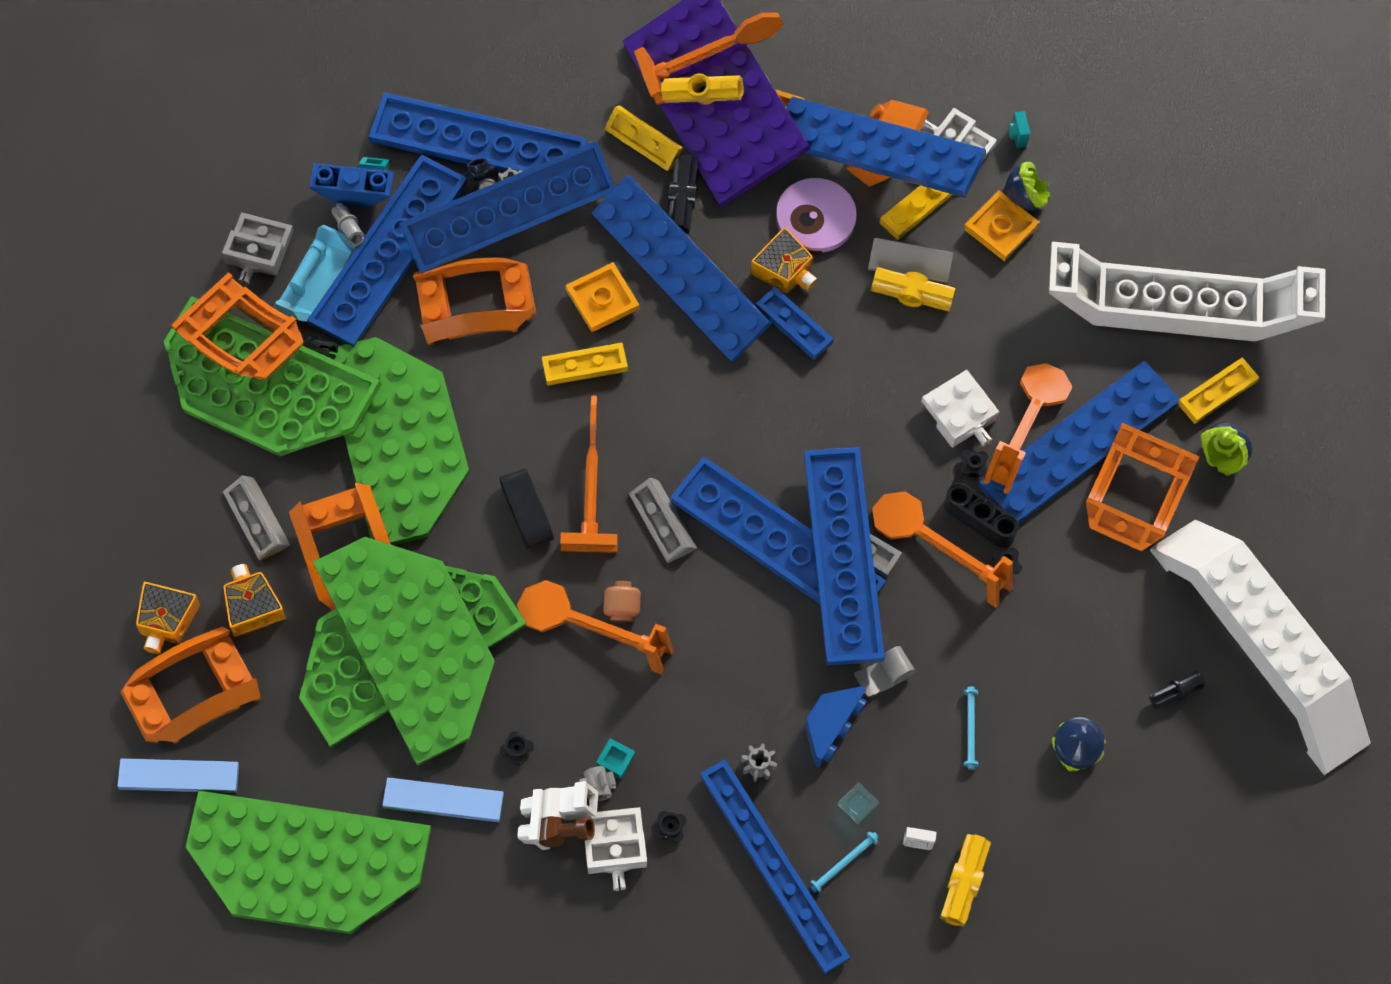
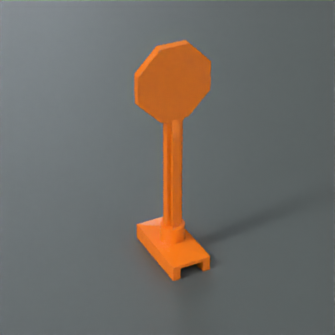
[634,13,784,106]
[983,363,1072,494]
[560,396,618,553]
[872,491,1013,608]
[517,580,674,675]

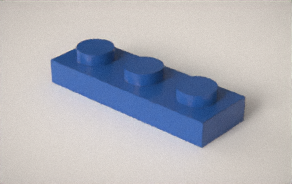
[756,287,834,360]

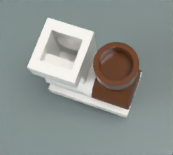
[518,781,598,850]

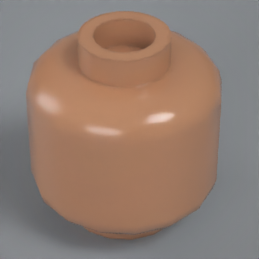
[603,581,641,623]

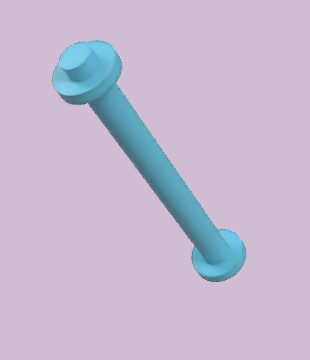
[964,686,978,770]
[810,832,879,894]

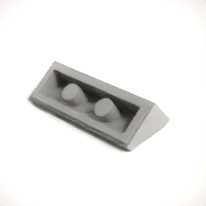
[868,238,953,285]
[223,475,290,561]
[628,478,697,563]

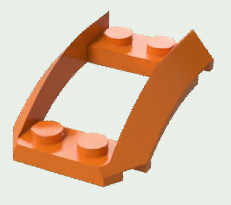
[413,258,536,346]
[171,272,303,380]
[1086,423,1200,551]
[289,483,391,611]
[121,626,261,744]

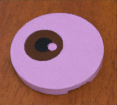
[776,178,856,253]

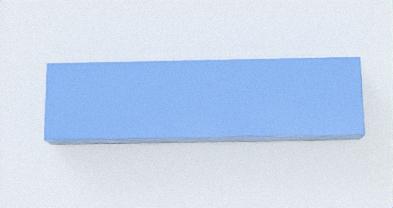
[118,759,239,793]
[383,777,504,823]

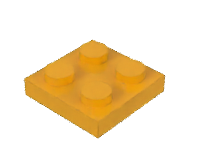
[964,190,1040,262]
[566,262,639,333]

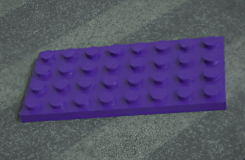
[622,0,811,207]

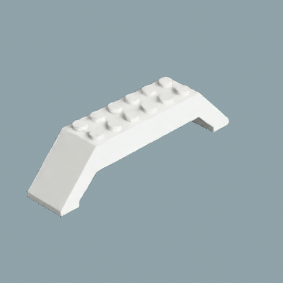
[1049,242,1325,341]
[1150,520,1371,776]

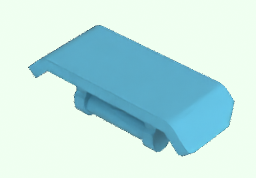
[274,225,355,322]

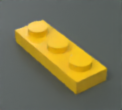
[604,106,683,171]
[879,185,953,240]
[542,343,628,386]
[1178,357,1260,424]

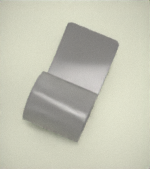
[854,646,915,697]

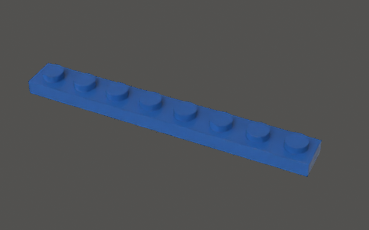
[700,759,850,975]

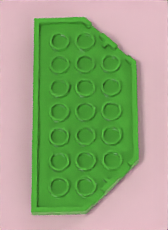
[164,296,382,456]
[329,337,469,546]
[313,537,495,766]
[299,566,526,748]
[186,791,431,935]

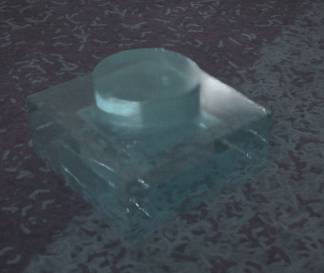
[837,782,880,825]

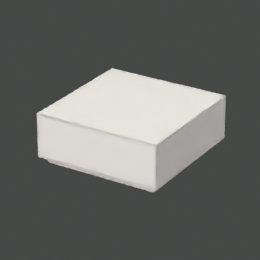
[903,827,936,850]

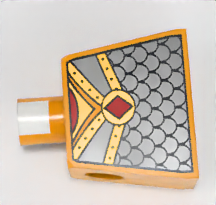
[750,227,818,293]
[223,564,286,637]
[136,581,200,654]

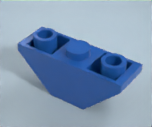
[309,163,394,208]
[805,686,867,768]

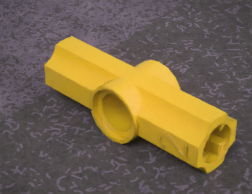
[661,73,744,105]
[871,267,956,312]
[940,834,991,927]

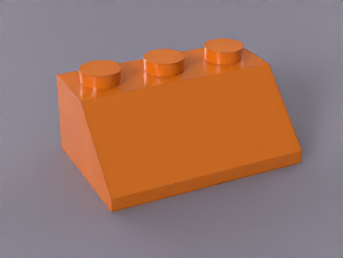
[845,100,929,187]

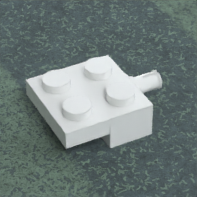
[921,108,997,158]
[921,370,999,448]
[584,807,647,891]

